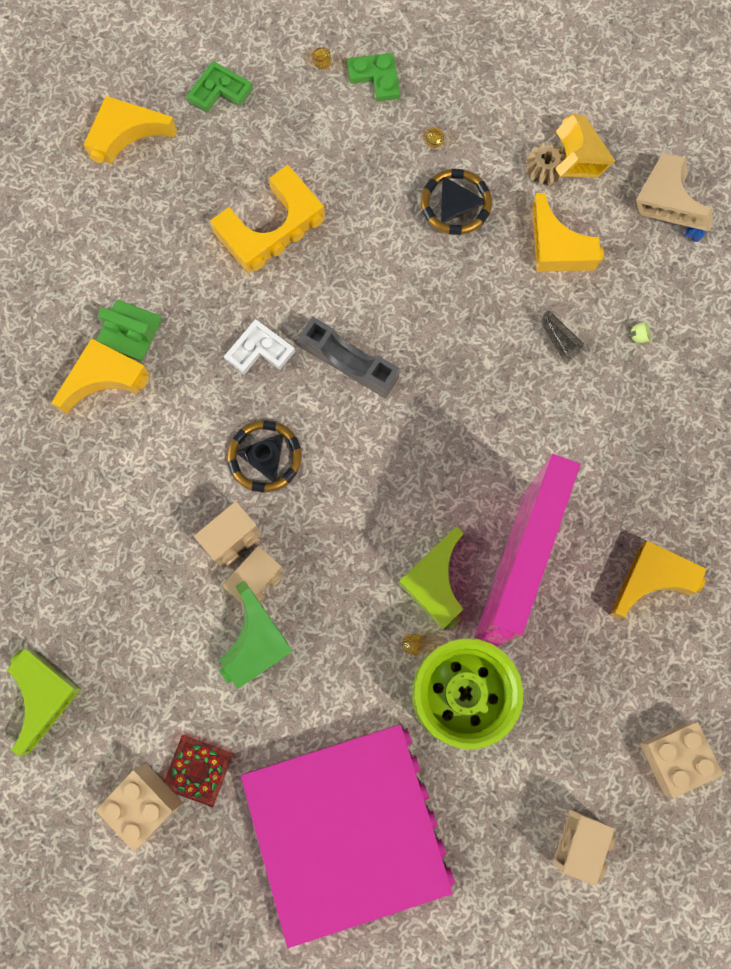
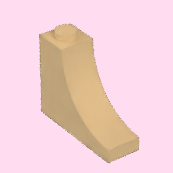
[636,153,713,231]

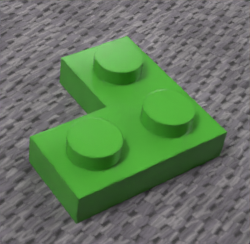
[347,53,400,102]
[186,61,253,113]

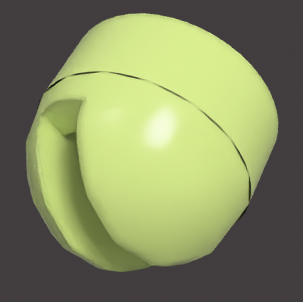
[631,322,651,343]

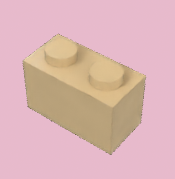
[222,546,284,604]

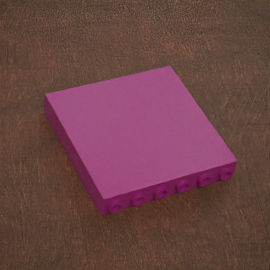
[474,453,581,647]
[240,724,456,949]

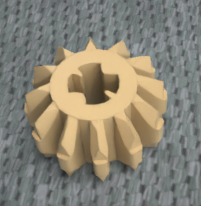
[526,143,566,186]

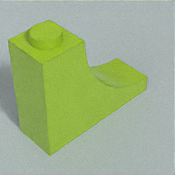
[399,526,464,630]
[7,648,81,757]

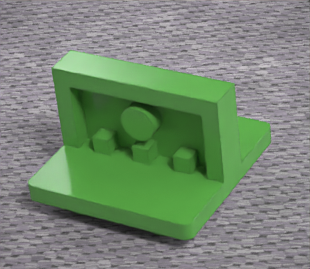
[97,300,162,361]

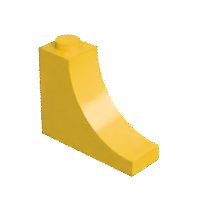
[84,96,177,164]
[555,114,615,178]
[532,193,604,272]
[51,338,149,414]
[609,541,707,619]

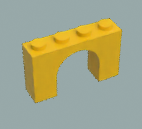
[210,165,325,274]

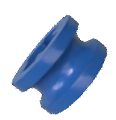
[685,227,706,242]

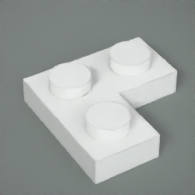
[224,319,295,375]

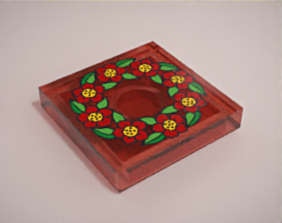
[164,734,234,808]

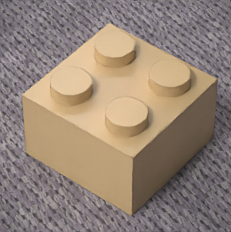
[194,501,262,568]
[640,721,724,798]
[96,763,183,852]
[553,809,616,887]

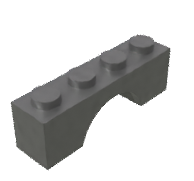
[299,316,400,399]

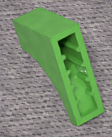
[219,580,293,689]

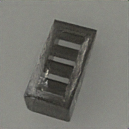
[541,310,584,365]

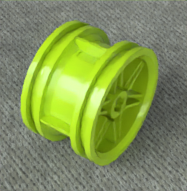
[412,638,523,750]

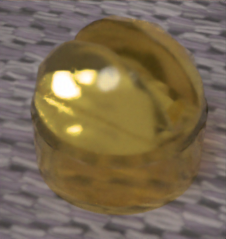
[312,47,331,70]
[425,127,444,149]
[401,634,422,656]

